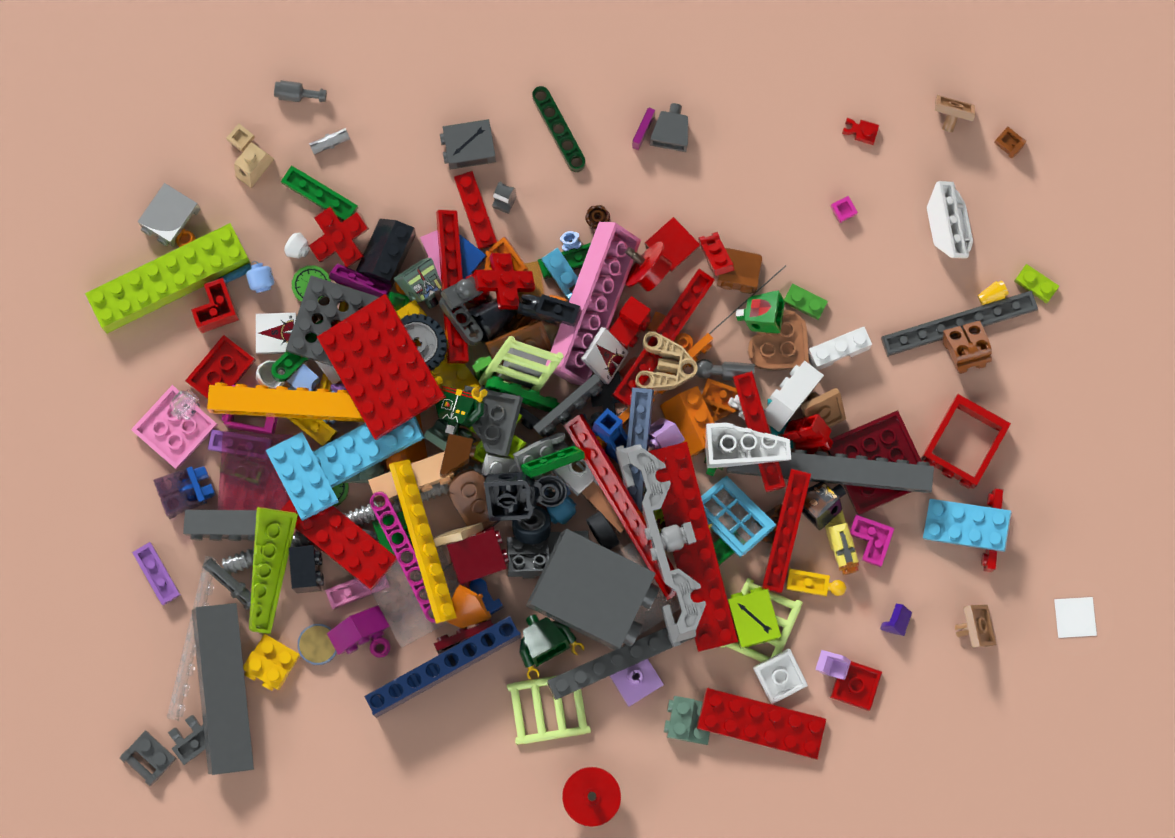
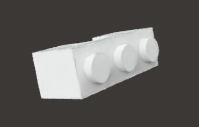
[808,327,872,370]

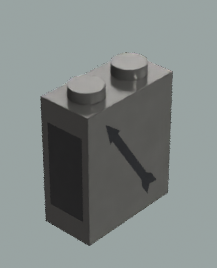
[440,119,496,170]

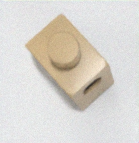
[234,142,274,188]

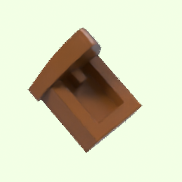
[994,126,1027,158]

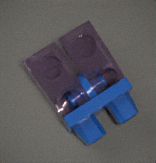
[153,466,216,519]

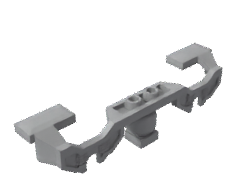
[615,444,706,647]

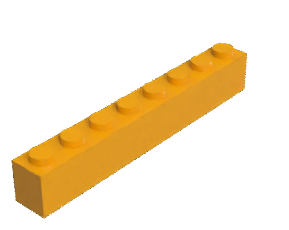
[207,383,364,422]

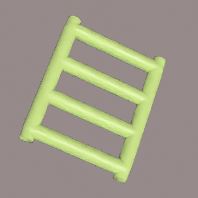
[479,336,564,392]
[720,578,803,662]
[507,675,591,745]

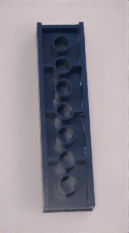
[364,616,522,718]

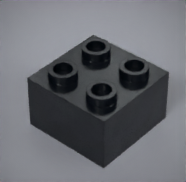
[289,545,324,594]

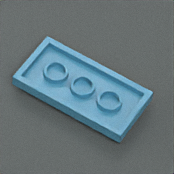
[266,432,339,521]
[923,499,1012,552]

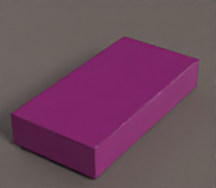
[632,107,655,150]

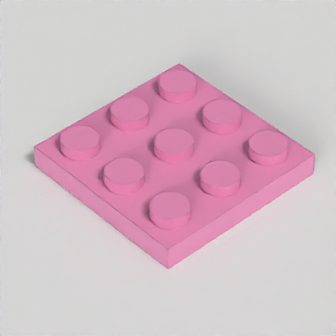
[131,385,218,470]

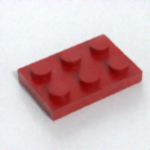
[185,335,256,399]

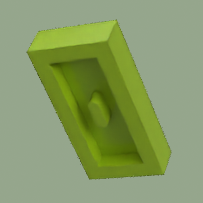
[1014,264,1059,303]

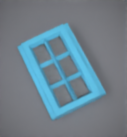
[701,475,776,557]

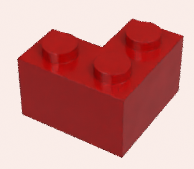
[191,278,239,334]
[609,296,652,350]

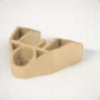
[635,332,697,391]

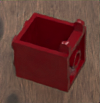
[447,527,509,590]

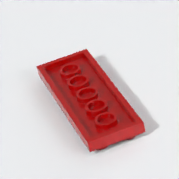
[281,499,397,590]
[696,688,826,760]

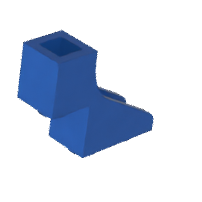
[592,408,628,464]

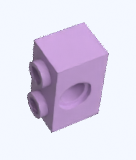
[649,417,685,449]

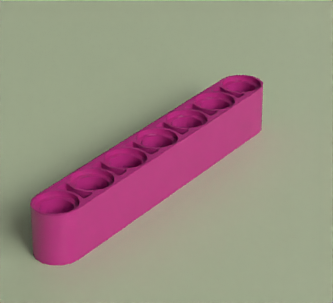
[370,491,435,622]

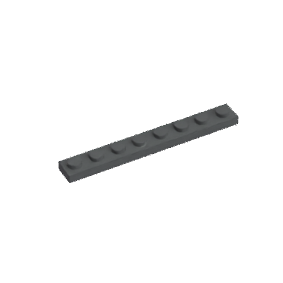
[547,623,694,700]

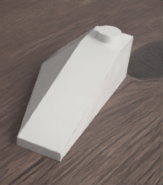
[705,423,791,468]

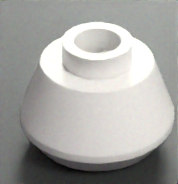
[284,233,310,259]

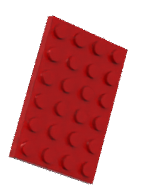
[317,294,446,440]

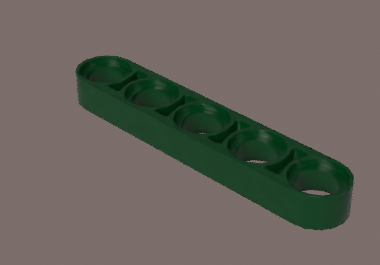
[532,86,586,172]

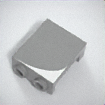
[138,183,200,247]

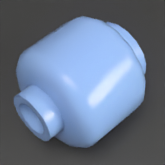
[246,263,275,293]

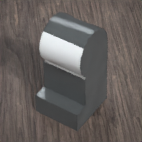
[492,182,517,214]

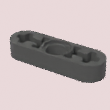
[439,297,483,345]

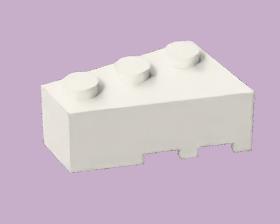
[764,361,824,432]

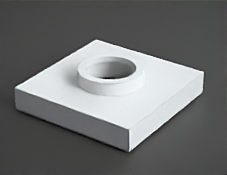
[551,444,595,496]

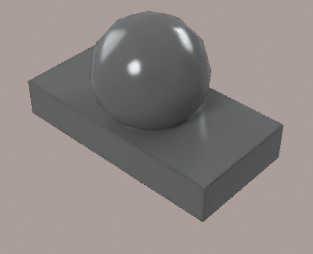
[440,276,483,310]

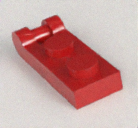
[698,232,734,276]

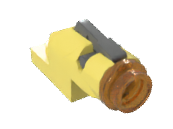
[825,511,859,575]

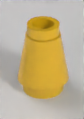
[977,280,1009,305]

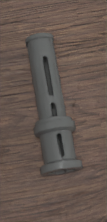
[202,558,251,610]

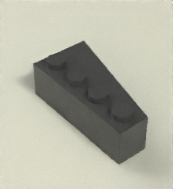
[183,510,257,541]

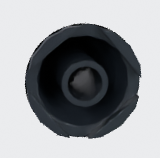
[468,298,521,344]

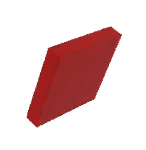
[645,217,700,272]
[830,661,882,711]

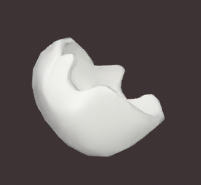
[256,361,285,389]

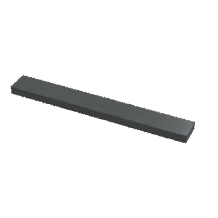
[881,291,1038,357]

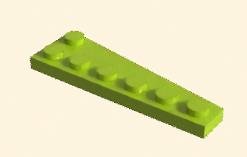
[249,507,298,634]

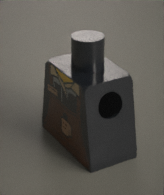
[802,482,846,531]

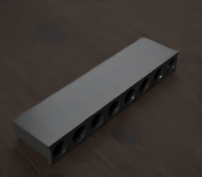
[192,603,254,775]

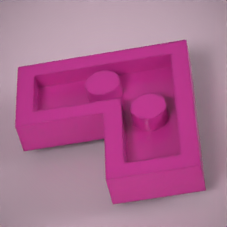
[850,515,894,567]

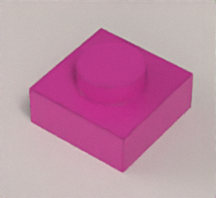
[830,196,858,223]

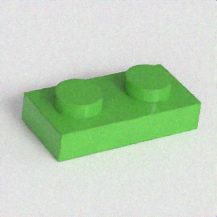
[784,283,828,320]
[472,356,496,382]

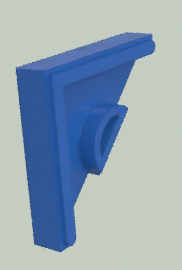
[459,234,486,279]

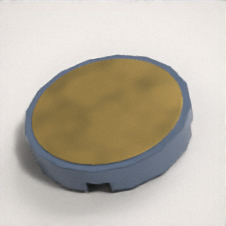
[297,624,337,665]

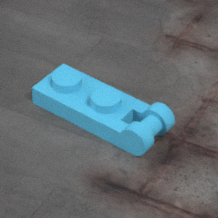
[541,248,578,301]

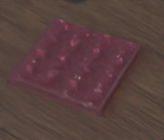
[218,431,295,510]

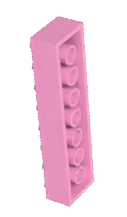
[546,222,641,385]

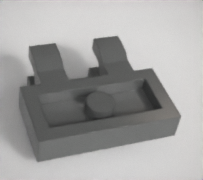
[168,715,206,765]

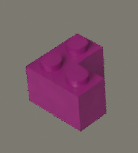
[327,605,390,655]

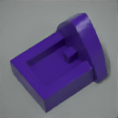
[880,603,912,636]

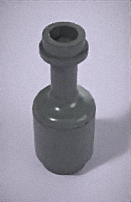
[274,80,327,102]

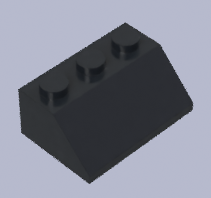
[356,219,416,287]

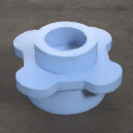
[560,231,581,251]

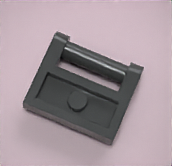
[120,730,177,786]

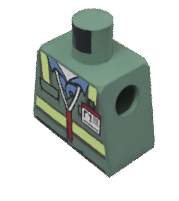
[394,258,442,309]

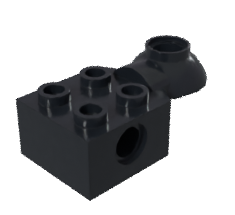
[484,472,567,521]

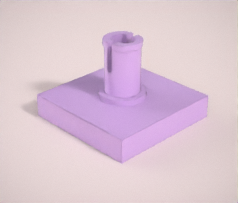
[610,659,664,707]

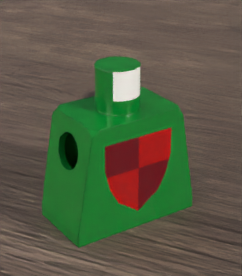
[736,290,785,333]

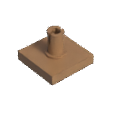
[935,95,975,132]
[801,388,846,427]
[955,605,996,648]

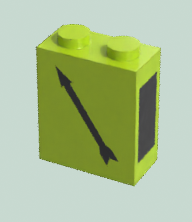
[728,587,781,649]

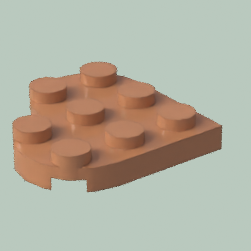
[747,310,809,370]
[448,469,494,528]

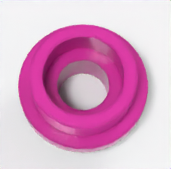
[370,637,390,658]

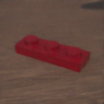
[434,620,493,653]

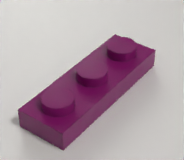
[329,263,392,297]

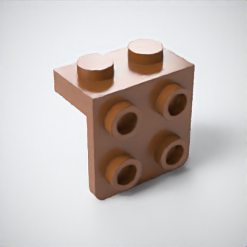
[716,248,762,294]

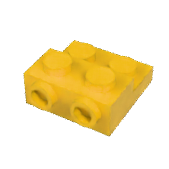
[243,634,300,691]

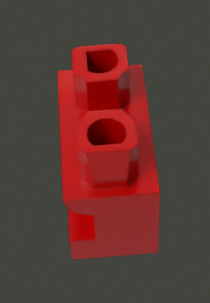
[783,414,833,454]

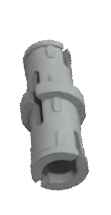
[309,128,350,155]

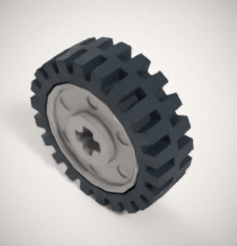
[401,314,447,371]

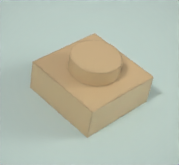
[226,124,255,152]

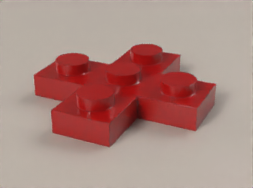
[308,207,369,268]
[474,253,535,309]

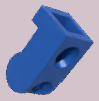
[469,578,504,615]

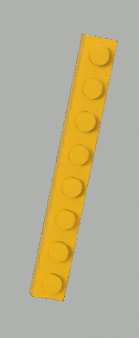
[389,459,457,624]

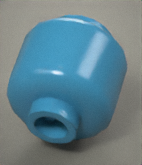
[546,495,576,524]

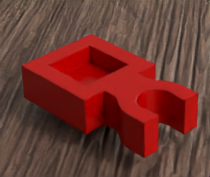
[842,118,879,145]

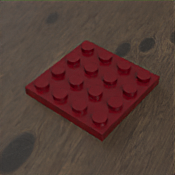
[828,410,922,515]

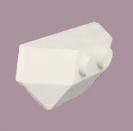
[927,181,973,258]

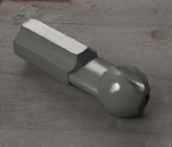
[696,359,755,381]

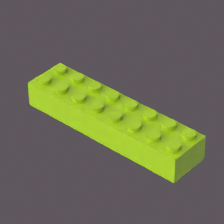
[85,223,251,333]

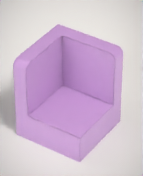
[815,650,851,680]

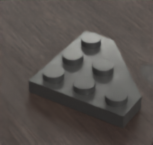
[464,386,523,457]

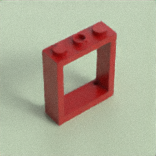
[921,394,1011,489]

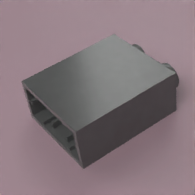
[526,529,660,650]

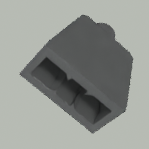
[650,103,688,152]

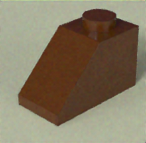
[440,434,476,478]

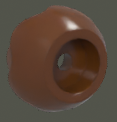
[585,205,610,229]

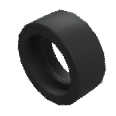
[586,511,620,550]

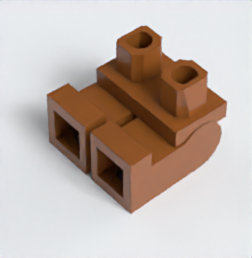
[943,321,992,374]

